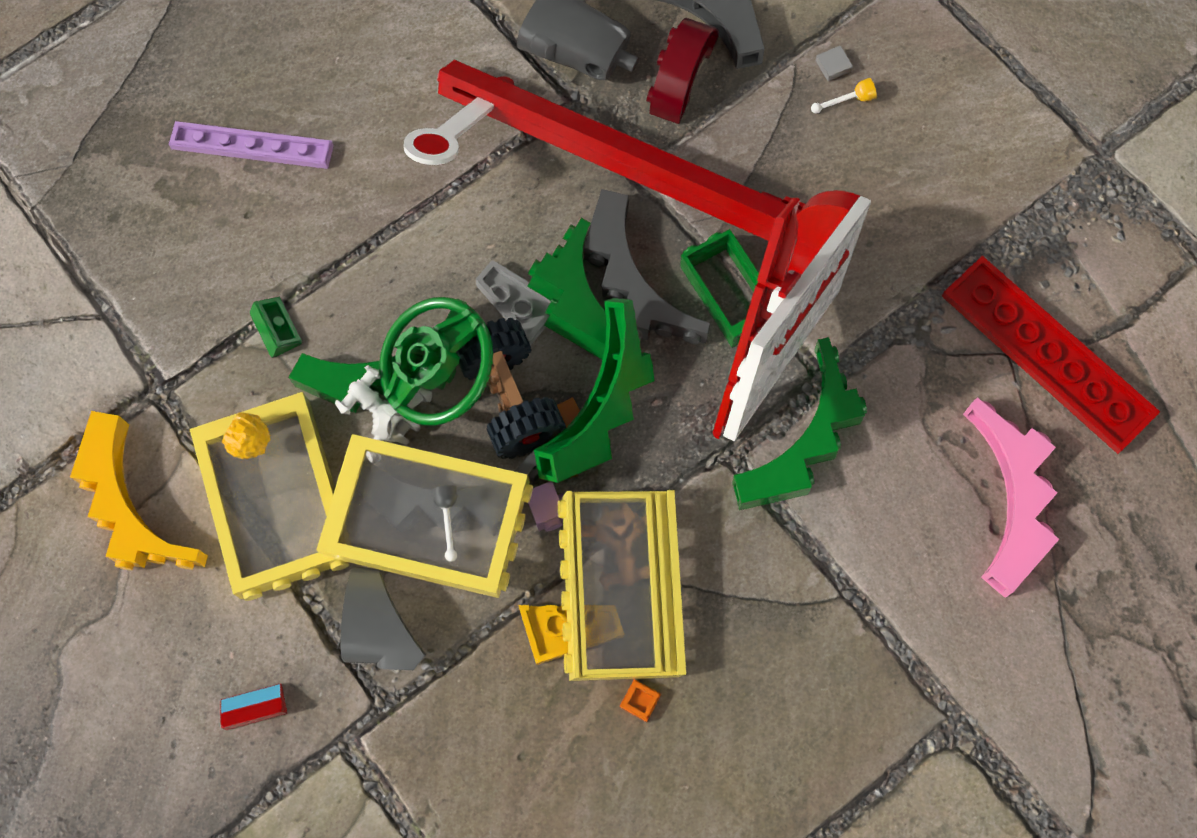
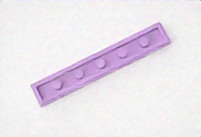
[169,121,334,169]

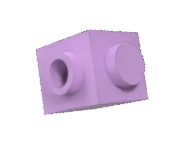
[528,481,563,532]

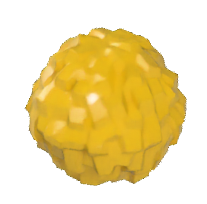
[222,412,271,460]

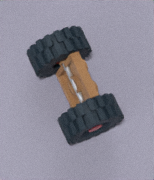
[456,318,566,459]

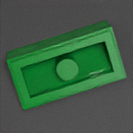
[250,296,302,358]

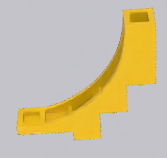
[70,411,208,571]

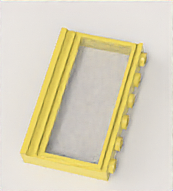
[558,490,686,681]

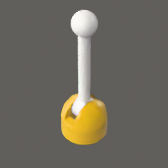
[811,78,877,114]

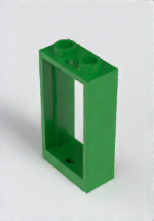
[680,229,759,348]

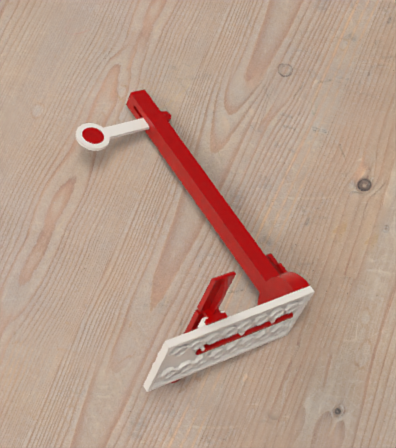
[404,59,871,441]

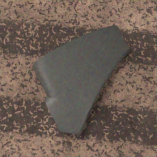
[341,567,426,670]

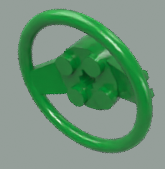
[379,297,493,426]

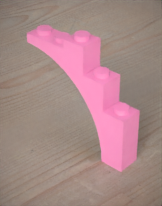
[963,397,1059,598]

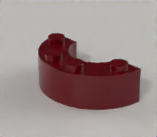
[646,18,719,124]

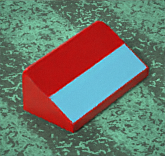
[220,683,287,730]

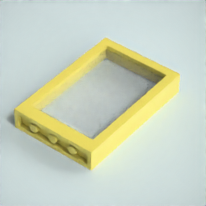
[190,392,352,601]
[316,434,533,598]

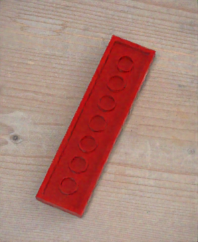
[942,255,1160,454]

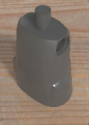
[517,0,639,80]

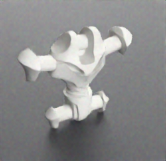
[335,365,432,464]

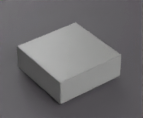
[815,45,853,81]

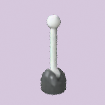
[432,485,457,562]

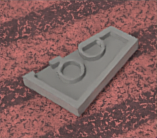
[476,260,551,346]

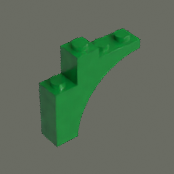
[527,217,606,359]

